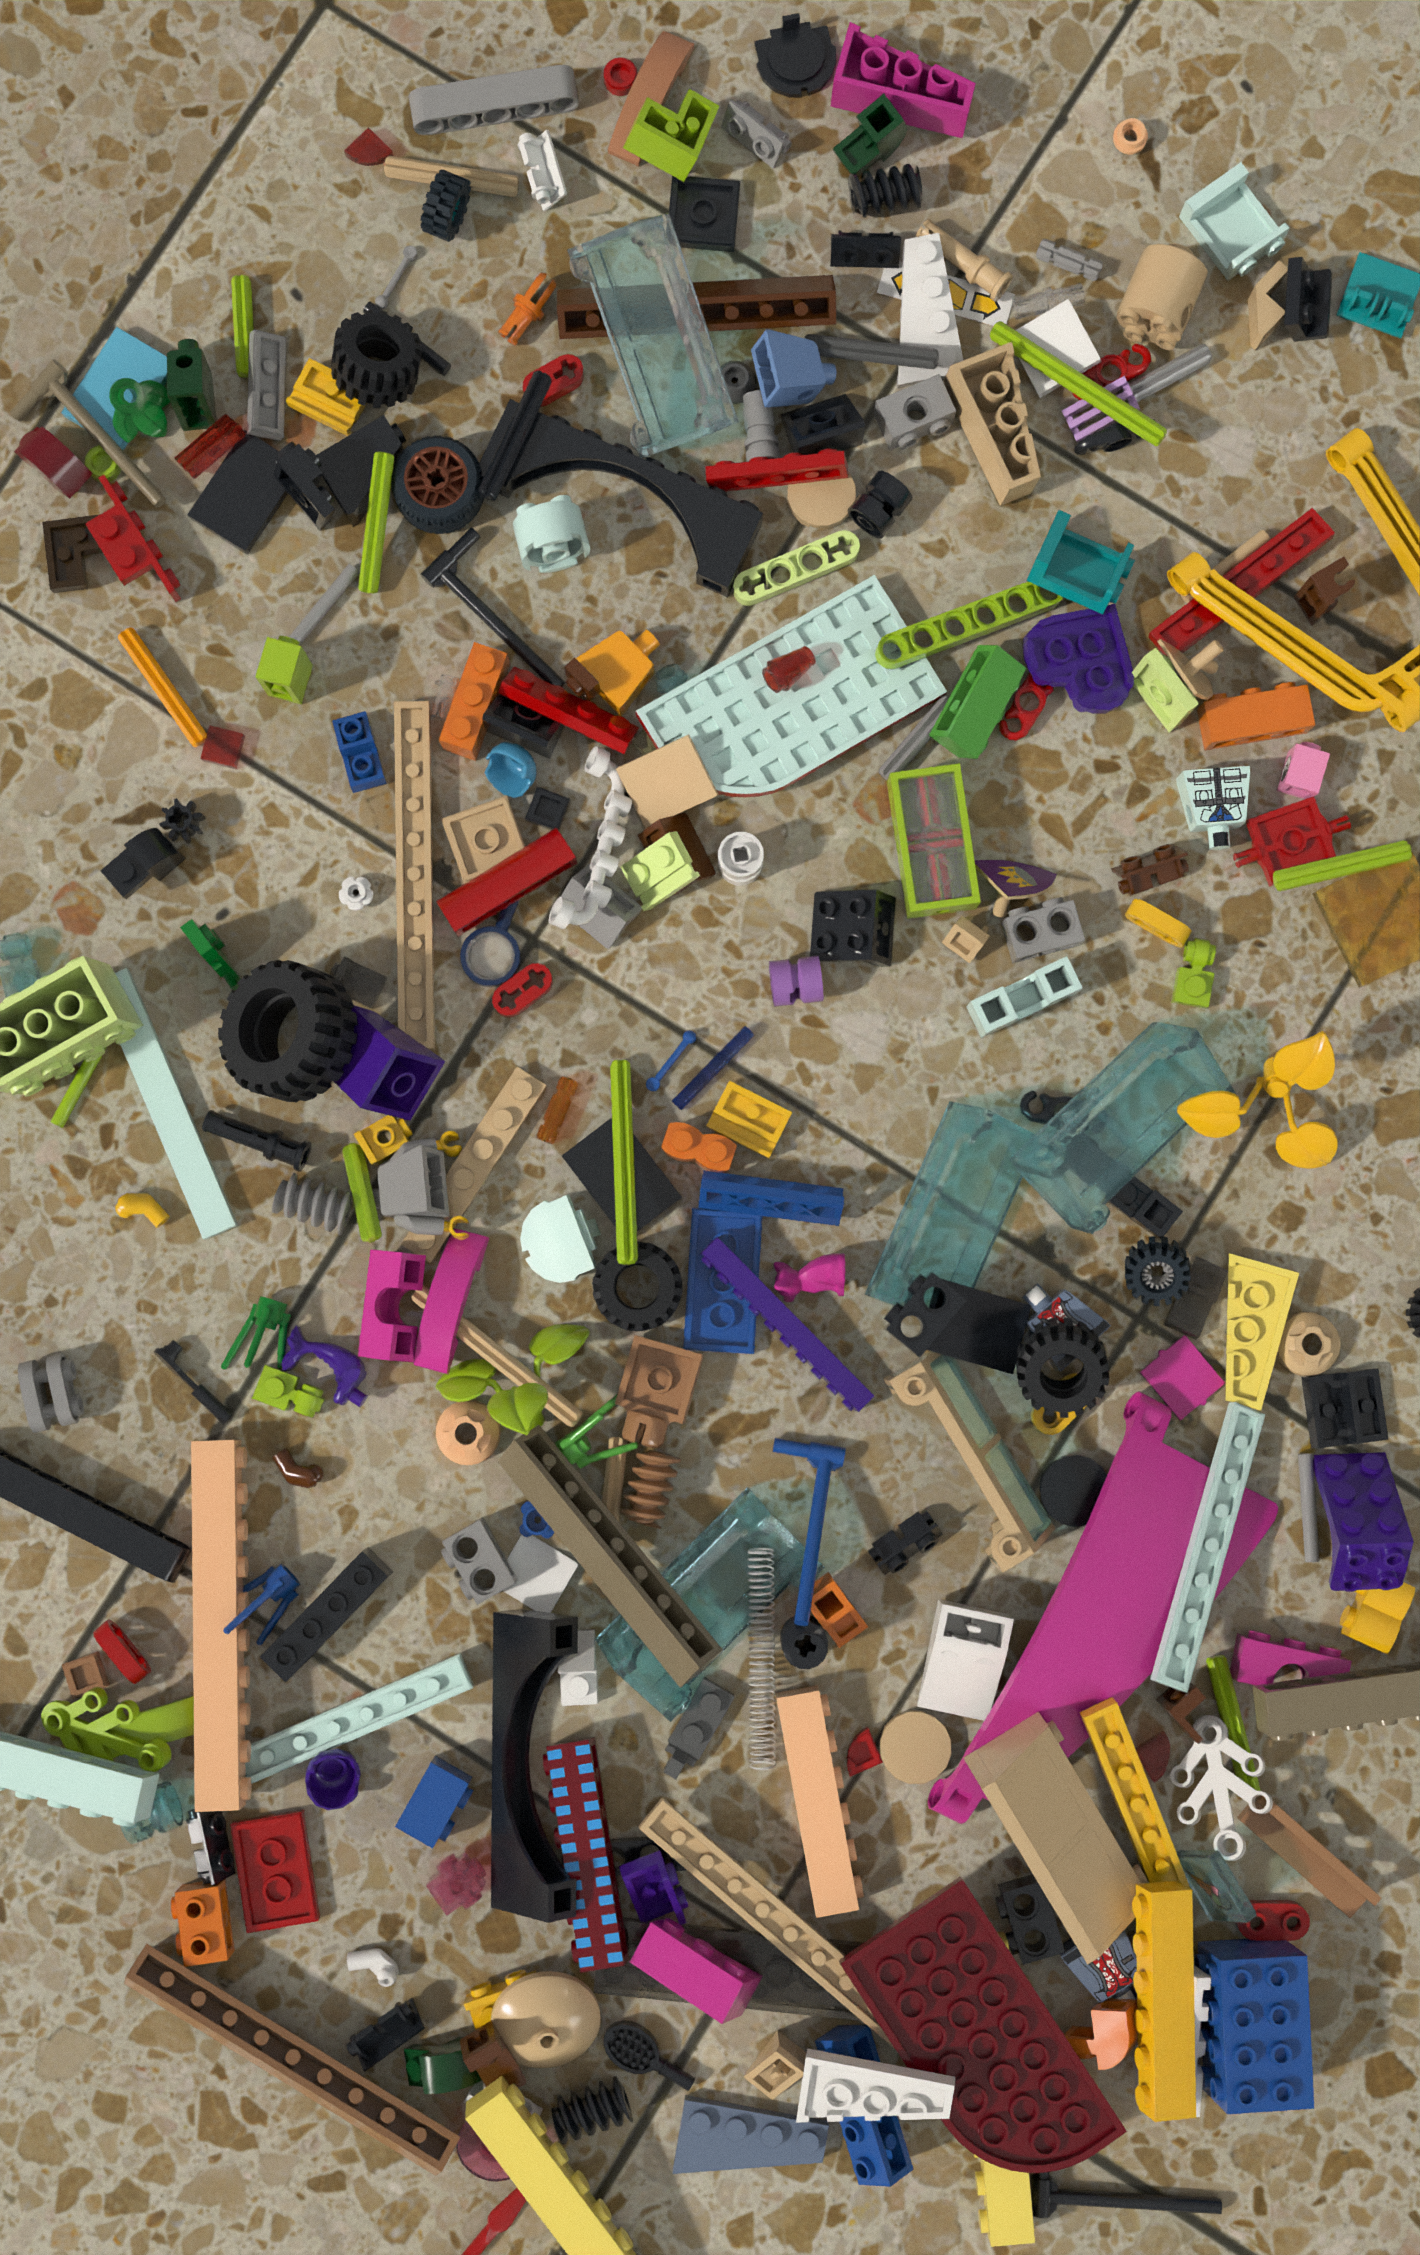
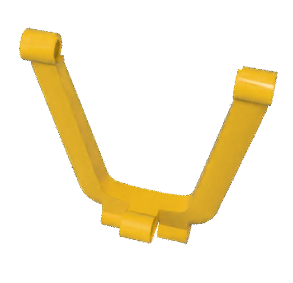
[1167,428,1420,732]

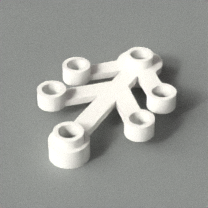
[1170,1715,1273,1861]

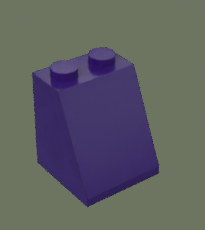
[333,1005,445,1121]

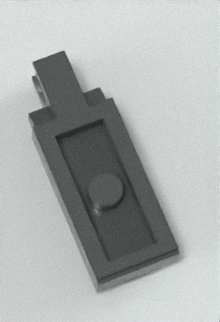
[664,1677,735,1780]

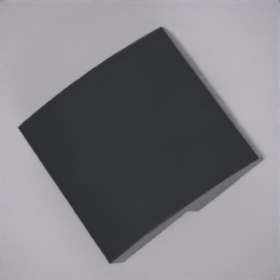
[1301,1368,1389,1449]

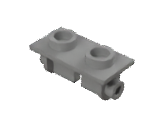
[721,99,792,168]

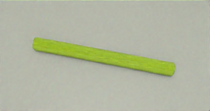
[989,321,1167,446]
[610,1060,638,1265]

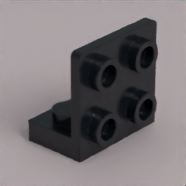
[810,890,896,967]

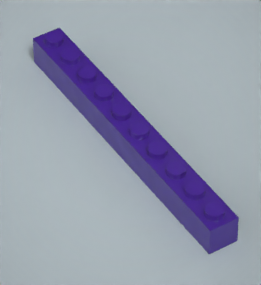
[699,1237,874,1412]

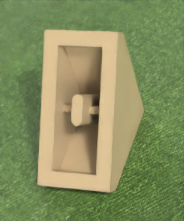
[744,2030,807,2100]

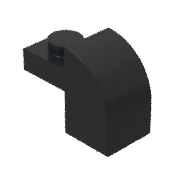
[100,828,186,900]

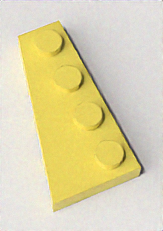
[1225,1253,1299,1411]

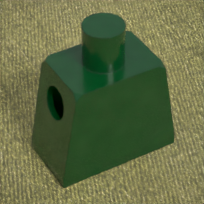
[167,339,217,431]

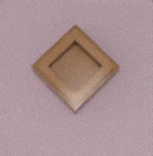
[62,1651,110,1699]

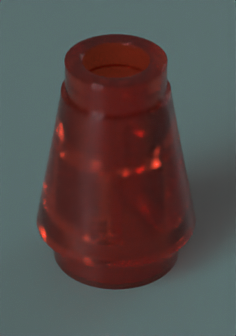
[762,646,816,693]

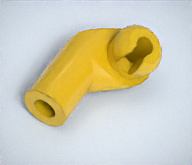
[115,1193,170,1228]

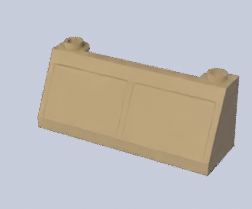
[964,1712,1149,1965]

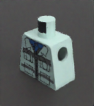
[1176,766,1250,850]

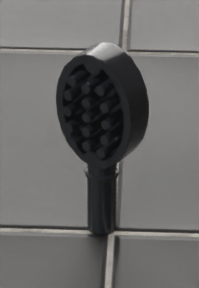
[604,2020,695,2091]

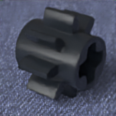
[159,798,206,844]

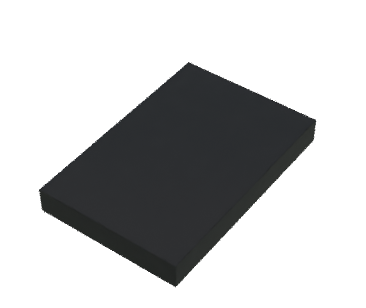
[187,430,288,555]
[562,1118,682,1232]
[927,1279,1031,1374]

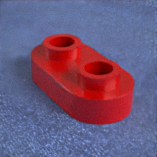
[1234,1900,1310,1941]

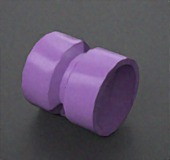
[769,956,824,1007]

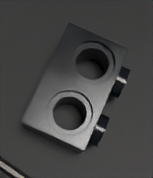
[884,1272,967,1357]
[995,1874,1065,1965]

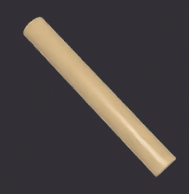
[1181,530,1270,603]

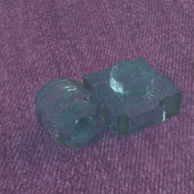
[0,932,41,998]

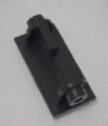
[830,230,901,268]
[868,1510,943,1575]
[186,1809,235,1885]
[346,1998,425,2072]

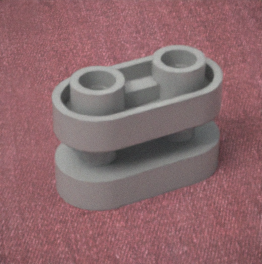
[18,1353,84,1433]

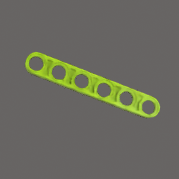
[875,581,1063,669]

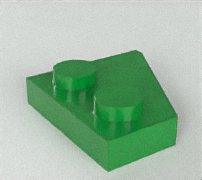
[180,919,242,991]

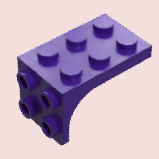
[1313,1452,1414,1592]

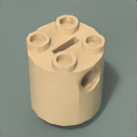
[1117,243,1208,350]

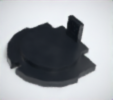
[754,13,836,98]

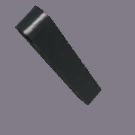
[0,1450,192,1583]

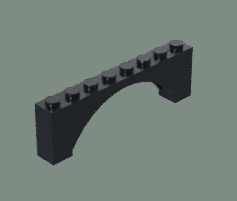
[479,399,763,598]
[491,1609,578,1923]

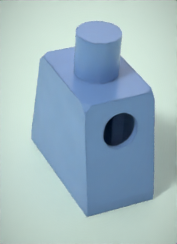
[751,329,837,408]

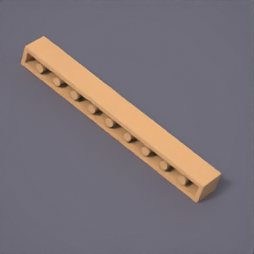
[191,1440,252,1812]

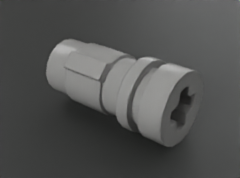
[743,390,781,462]

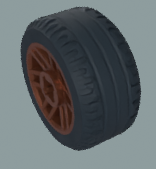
[391,435,484,534]

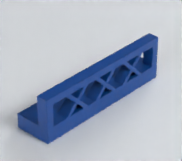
[698,1170,844,1226]

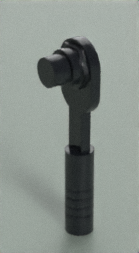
[153,1340,233,1425]

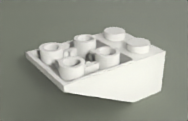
[917,1599,1014,1721]

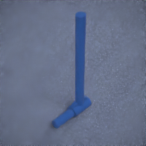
[772,1438,846,1626]

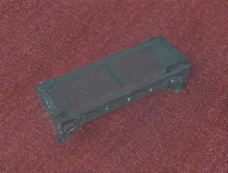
[1009,1022,1236,1234]
[865,1101,1051,1307]
[595,1487,825,1722]

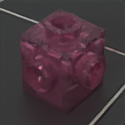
[426,1852,486,1916]

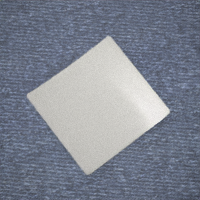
[493,1534,578,1613]

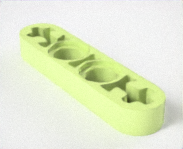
[733,530,860,606]

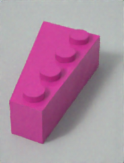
[830,22,976,138]

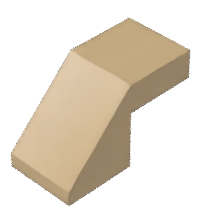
[1248,260,1288,350]

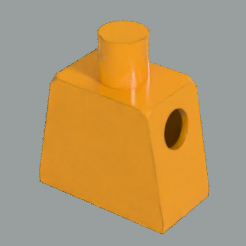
[576,629,660,716]

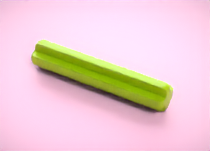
[231,275,254,378]
[342,1143,382,1243]

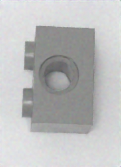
[873,374,956,450]

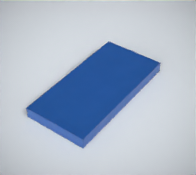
[683,1208,763,1354]

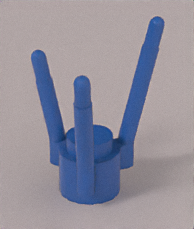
[223,1564,301,1645]

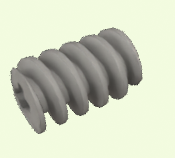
[272,1173,352,1235]

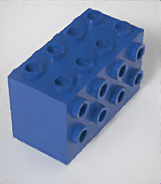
[1194,1939,1314,2114]

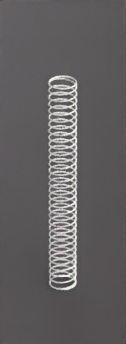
[748,1548,776,1770]

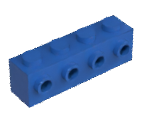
[815,2025,914,2187]

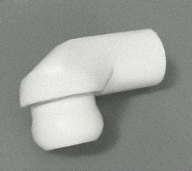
[347,1948,399,1987]

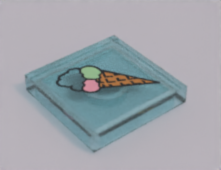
[1177,1850,1257,1923]

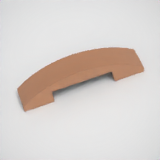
[608,31,694,167]

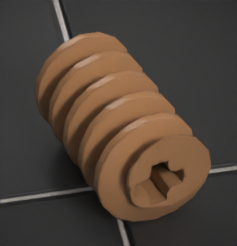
[620,1449,681,1529]

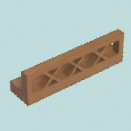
[1237,1795,1382,1919]

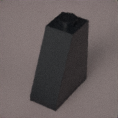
[316,415,406,527]

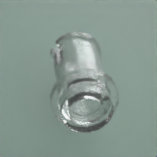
[430,674,460,721]

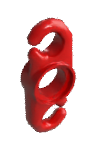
[1072,344,1152,400]
[998,672,1054,741]

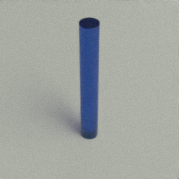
[672,1026,755,1111]

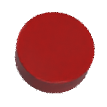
[603,57,638,96]

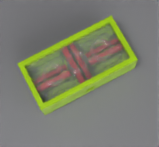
[887,763,981,919]

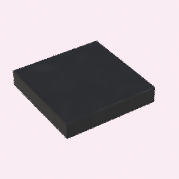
[666,176,740,252]

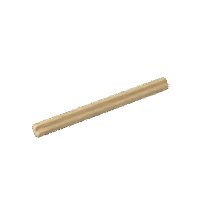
[411,1285,583,1427]

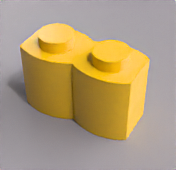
[1340,1582,1416,1654]

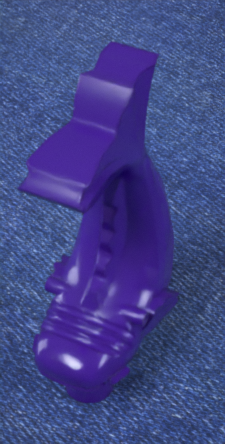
[281,1325,368,1407]

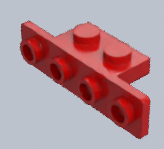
[85,474,182,602]

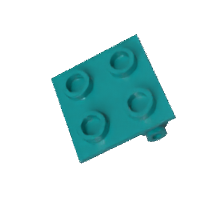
[1336,252,1420,339]

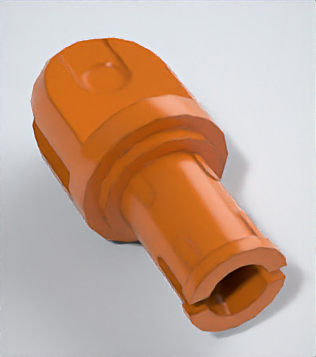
[498,272,557,346]

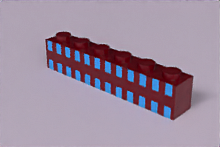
[543,1737,630,1973]

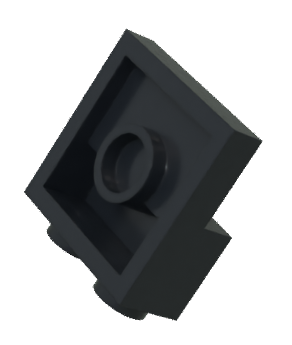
[273,441,335,531]

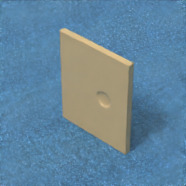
[616,734,719,828]

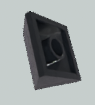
[781,394,865,455]
[482,694,565,759]

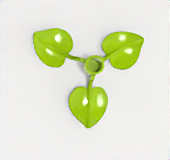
[435,1324,589,1435]

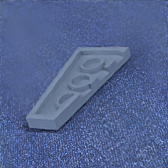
[672,2095,829,2174]

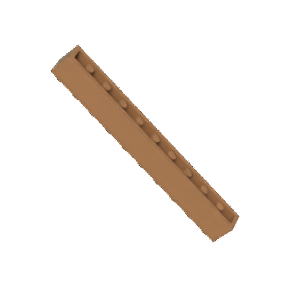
[124,1943,460,2176]

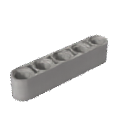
[408,65,579,135]

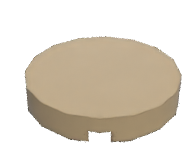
[787,472,856,529]
[880,1710,951,1784]

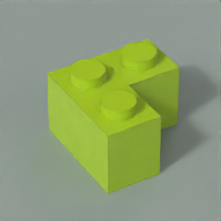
[623,89,719,182]

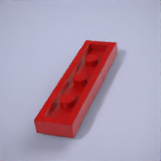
[705,449,849,492]
[498,666,639,754]

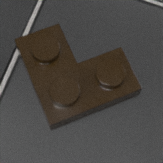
[42,514,103,593]

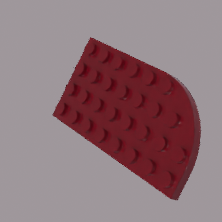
[839,1876,1127,2173]

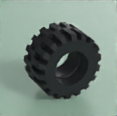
[331,310,422,408]
[592,1241,683,1331]
[1016,1317,1110,1418]

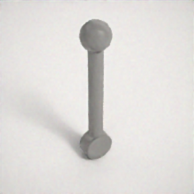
[375,245,417,309]

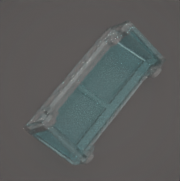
[567,213,739,458]

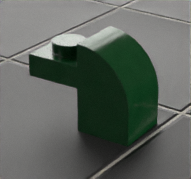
[833,93,907,177]
[404,2037,482,2094]

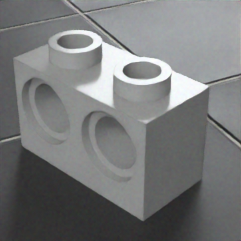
[1001,897,1085,964]
[441,1517,518,1605]

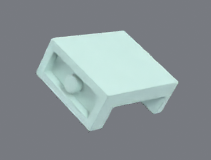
[1179,162,1290,281]

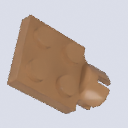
[615,1335,704,1448]

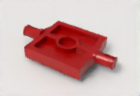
[1233,796,1351,887]

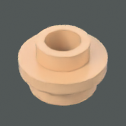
[1113,118,1148,155]

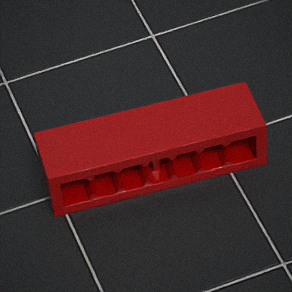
[436,828,578,937]

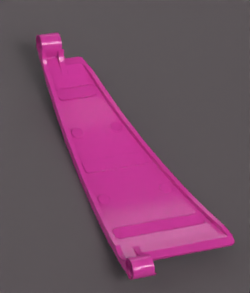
[927,1391,1278,1824]

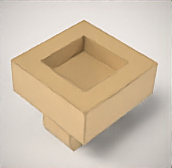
[942,914,990,963]

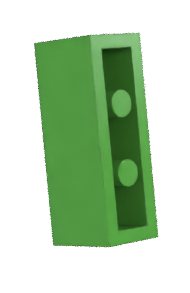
[929,645,1026,759]

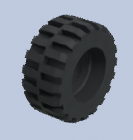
[218,960,358,1103]

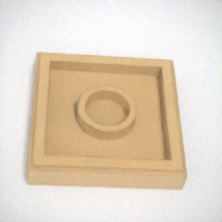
[441,795,525,884]

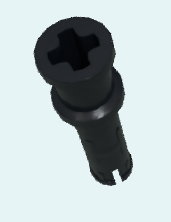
[202,1110,312,1172]

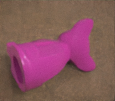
[773,1253,845,1302]

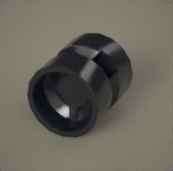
[848,470,913,539]

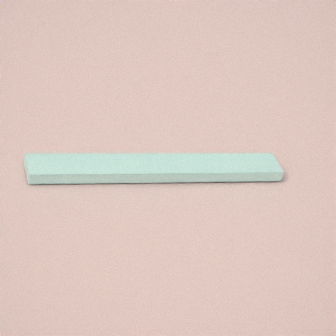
[115,968,238,1240]
[1150,1402,1266,1693]
[245,1653,474,1784]

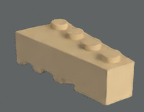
[943,342,1041,506]

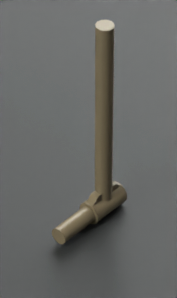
[10,359,166,508]

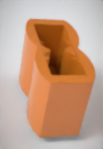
[661,1122,737,1173]

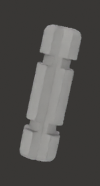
[1036,239,1103,281]

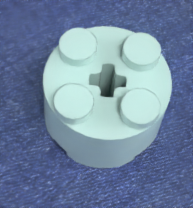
[513,495,590,573]

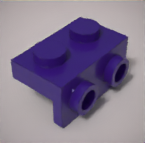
[619,1850,689,1925]

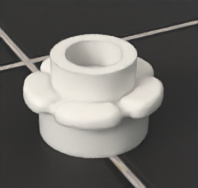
[339,876,374,911]

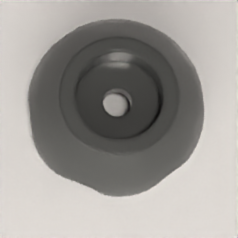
[713,361,756,404]

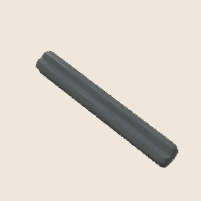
[805,334,939,369]

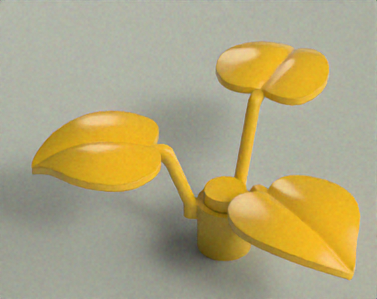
[1177,1031,1338,1169]

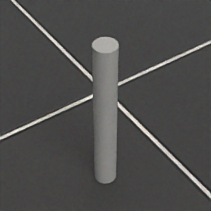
[289,564,359,645]
[1298,1453,1320,1562]

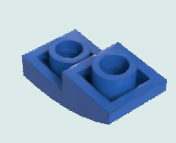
[332,711,387,793]

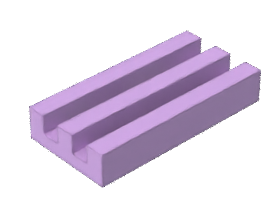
[1062,376,1140,443]

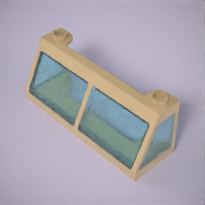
[883,1351,1055,1573]

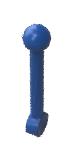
[646,1030,696,1092]

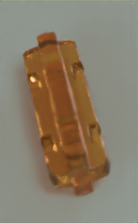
[536,1076,578,1144]

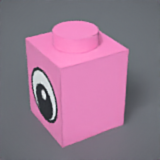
[1276,742,1330,799]

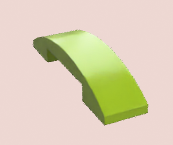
[76,1695,194,1758]

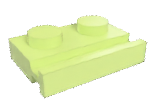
[621,831,700,911]

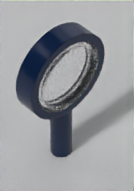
[460,899,521,987]

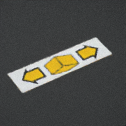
[877,261,1015,326]

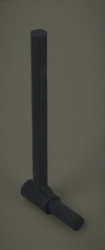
[420,528,565,687]
[1031,2172,1222,2218]

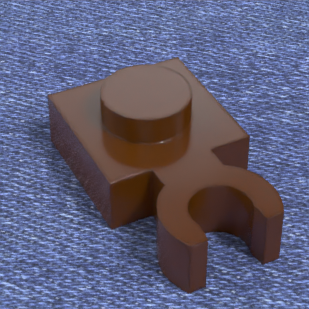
[564,657,601,701]

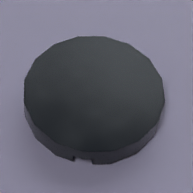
[1039,1455,1107,1527]

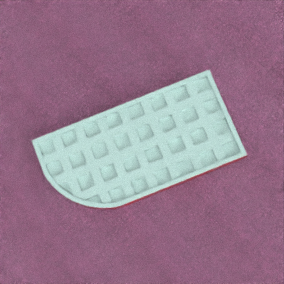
[635,575,947,798]

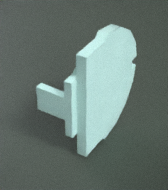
[520,1195,601,1283]

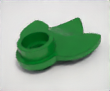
[109,378,170,443]

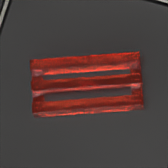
[174,414,246,479]

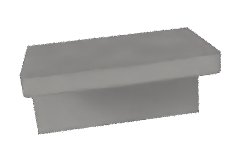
[560,863,642,949]

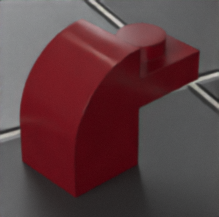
[14,426,93,499]

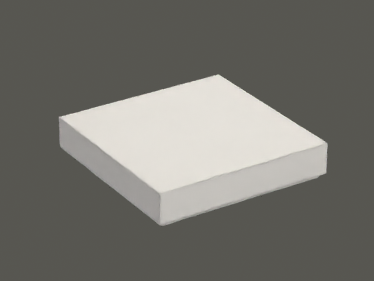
[1015,299,1101,398]

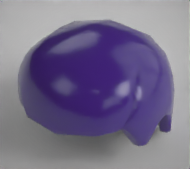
[305,1748,361,1810]

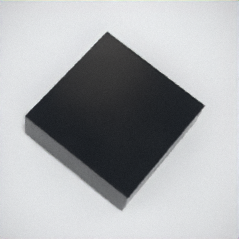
[525,786,571,831]

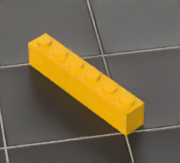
[1132,1881,1196,2122]

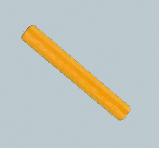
[118,627,208,747]

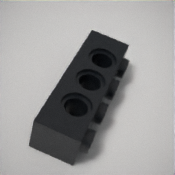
[260,1547,393,1683]

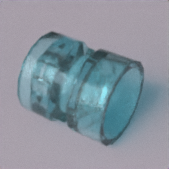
[120,1781,183,1844]

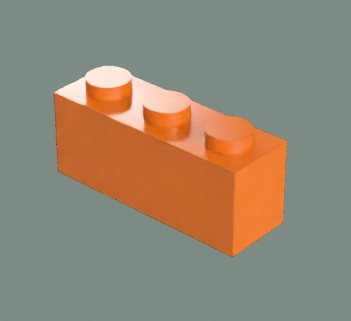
[439,642,511,761]
[1197,682,1315,751]

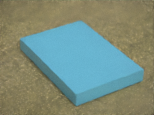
[61,327,167,450]

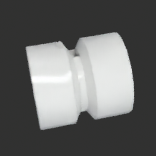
[718,832,764,886]

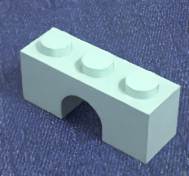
[966,956,1083,1038]

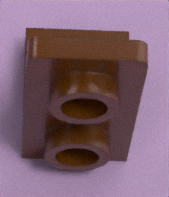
[460,2020,527,2088]

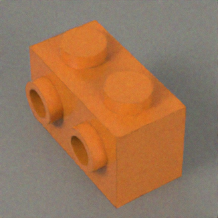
[171,1879,235,1967]

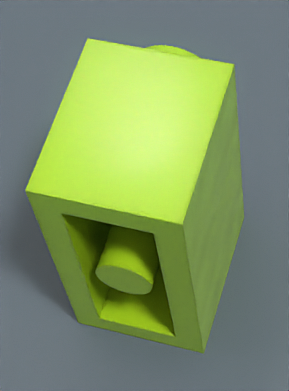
[255,636,313,705]

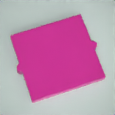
[1140,1335,1225,1421]

